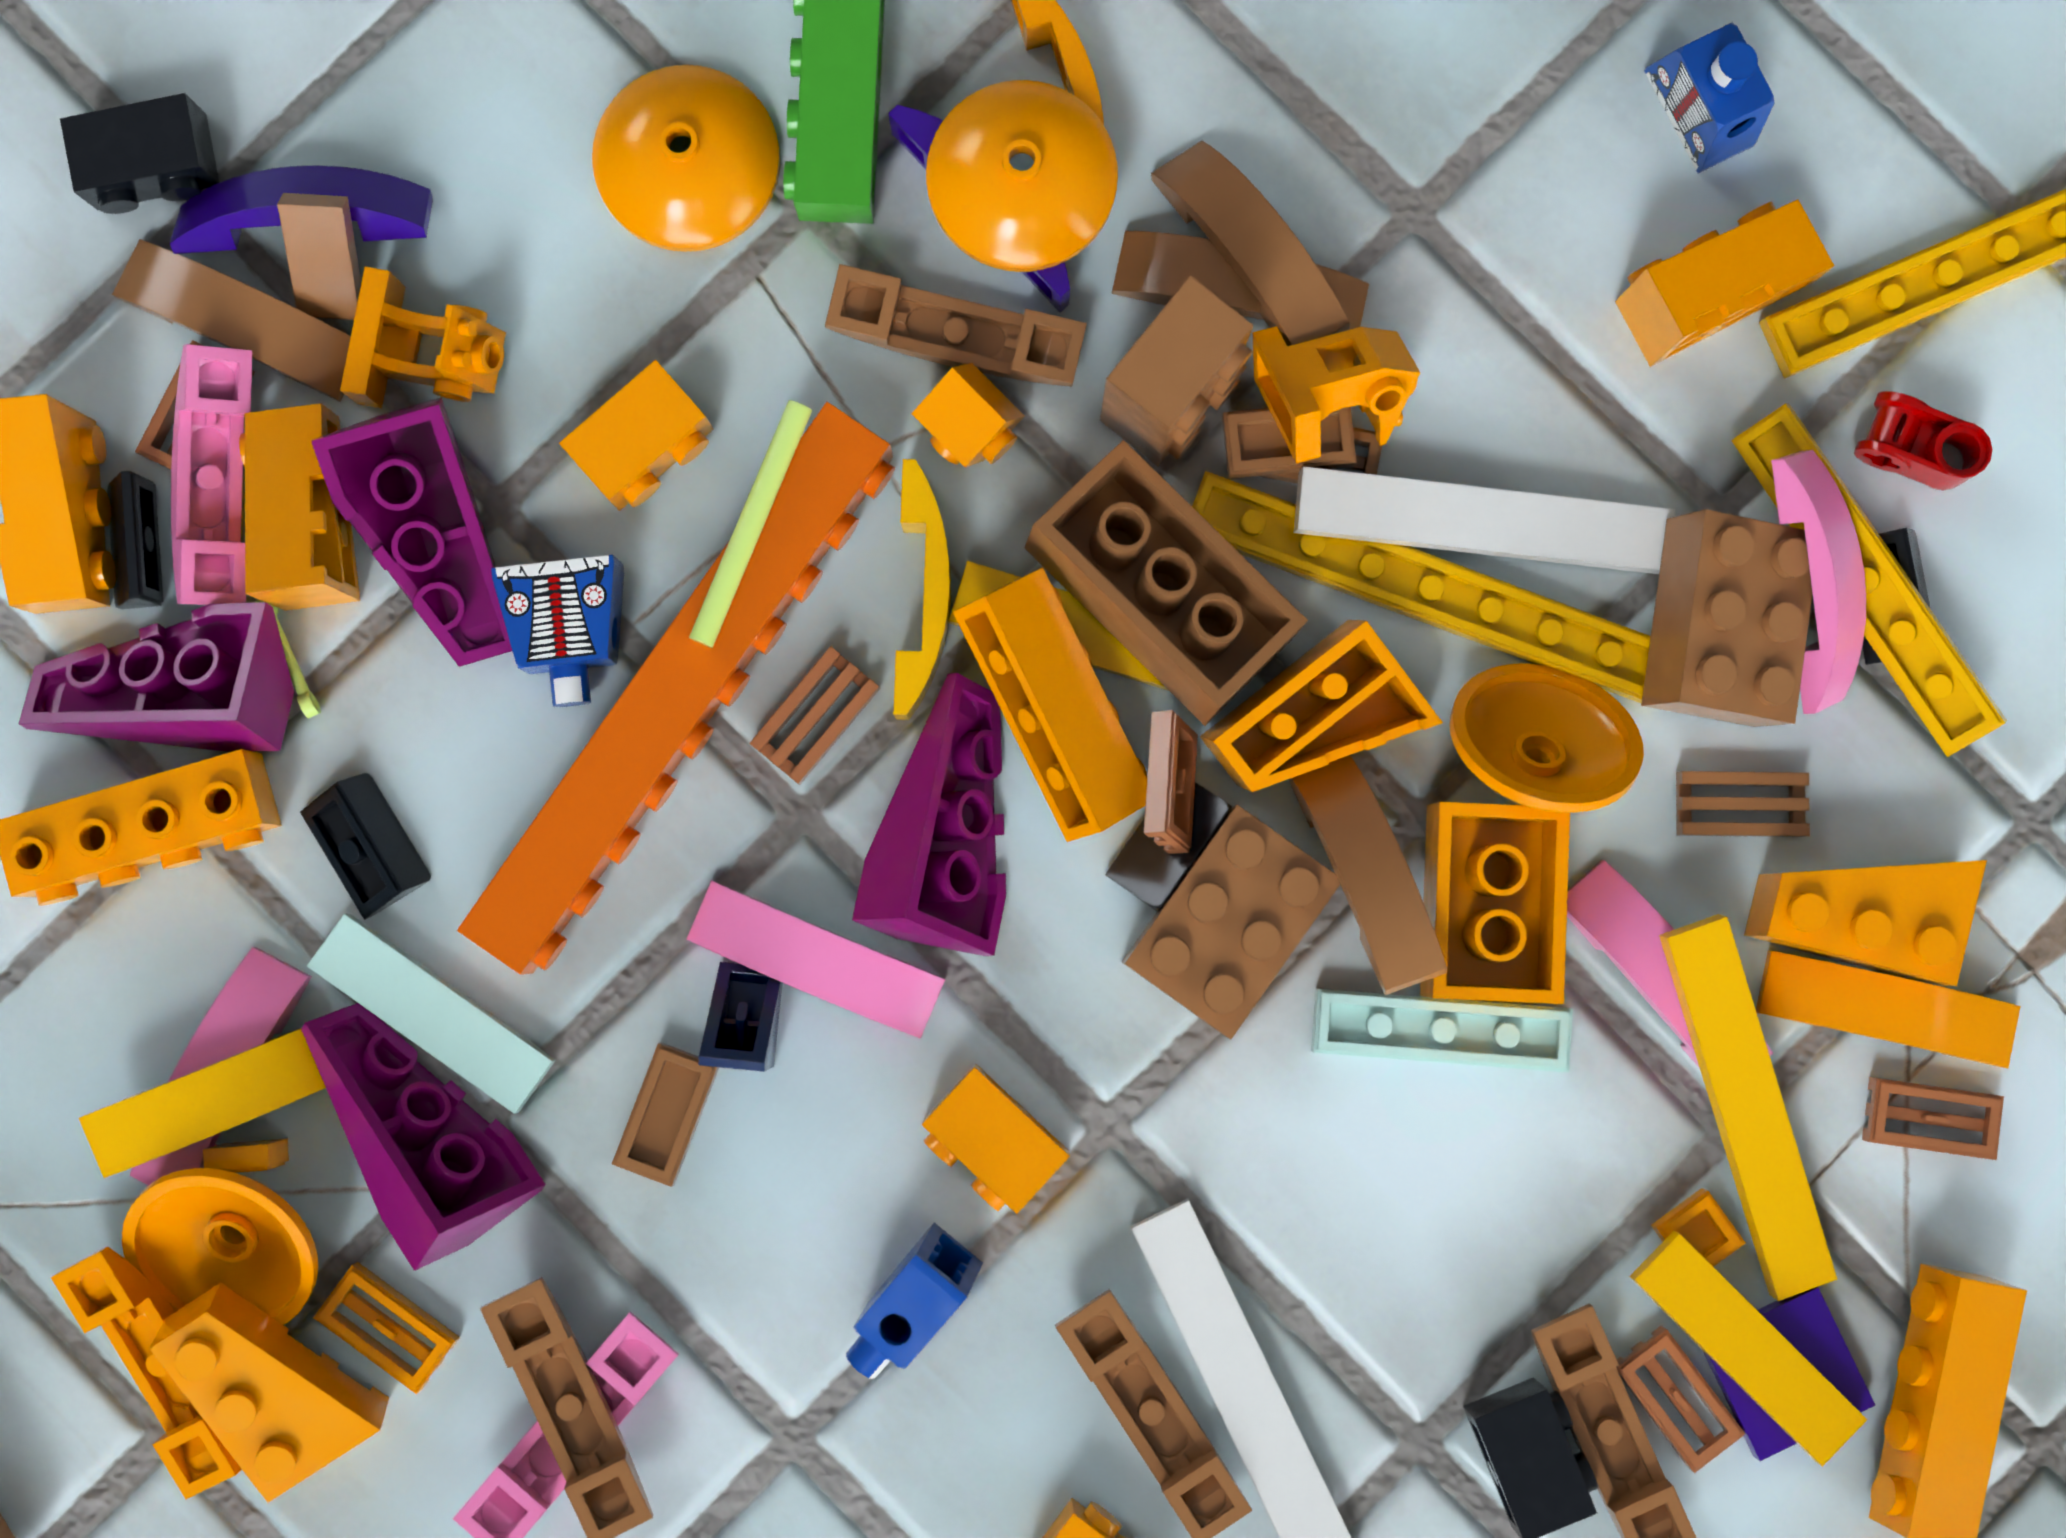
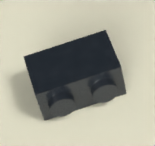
[60,93,220,214]
[1463,1377,1598,1538]

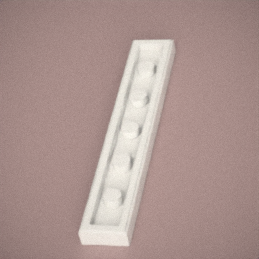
[1293,466,1675,574]
[1130,1198,1351,1538]

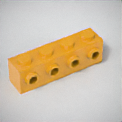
[953,567,1147,842]
[0,749,282,906]
[1868,1263,2027,1538]

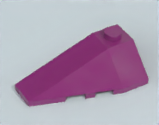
[311,397,512,667]
[18,602,294,752]
[852,673,1006,956]
[301,1003,546,1271]

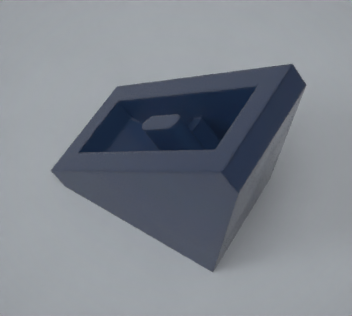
[699,962,783,1072]

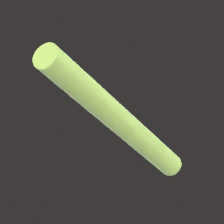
[689,400,812,648]

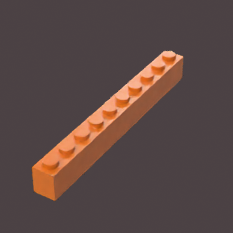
[456,402,895,975]

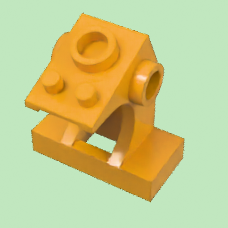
[340,266,506,408]
[1252,326,1420,464]

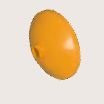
[592,65,780,252]
[926,80,1118,272]
[1449,663,1644,813]
[122,1168,318,1325]

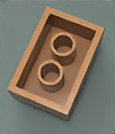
[1100,275,1254,466]
[1641,509,1813,727]
[1121,804,1340,1040]

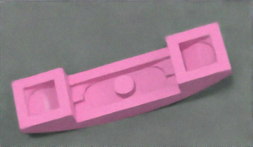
[171,344,252,605]
[1771,450,1866,714]
[1567,860,1773,1067]
[687,881,946,1038]
[130,947,312,1185]
[453,1311,679,1538]

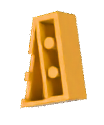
[1615,199,1834,367]
[0,394,116,614]
[239,403,360,611]
[1200,620,1443,792]
[1744,860,1987,986]
[149,1283,389,1503]

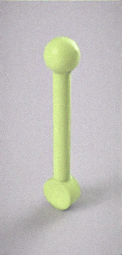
[255,599,321,719]

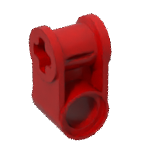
[1854,391,1993,490]

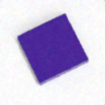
[1702,1287,1876,1461]

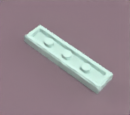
[307,914,556,1114]
[1311,988,1573,1073]

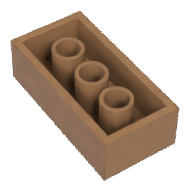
[1024,440,1308,726]

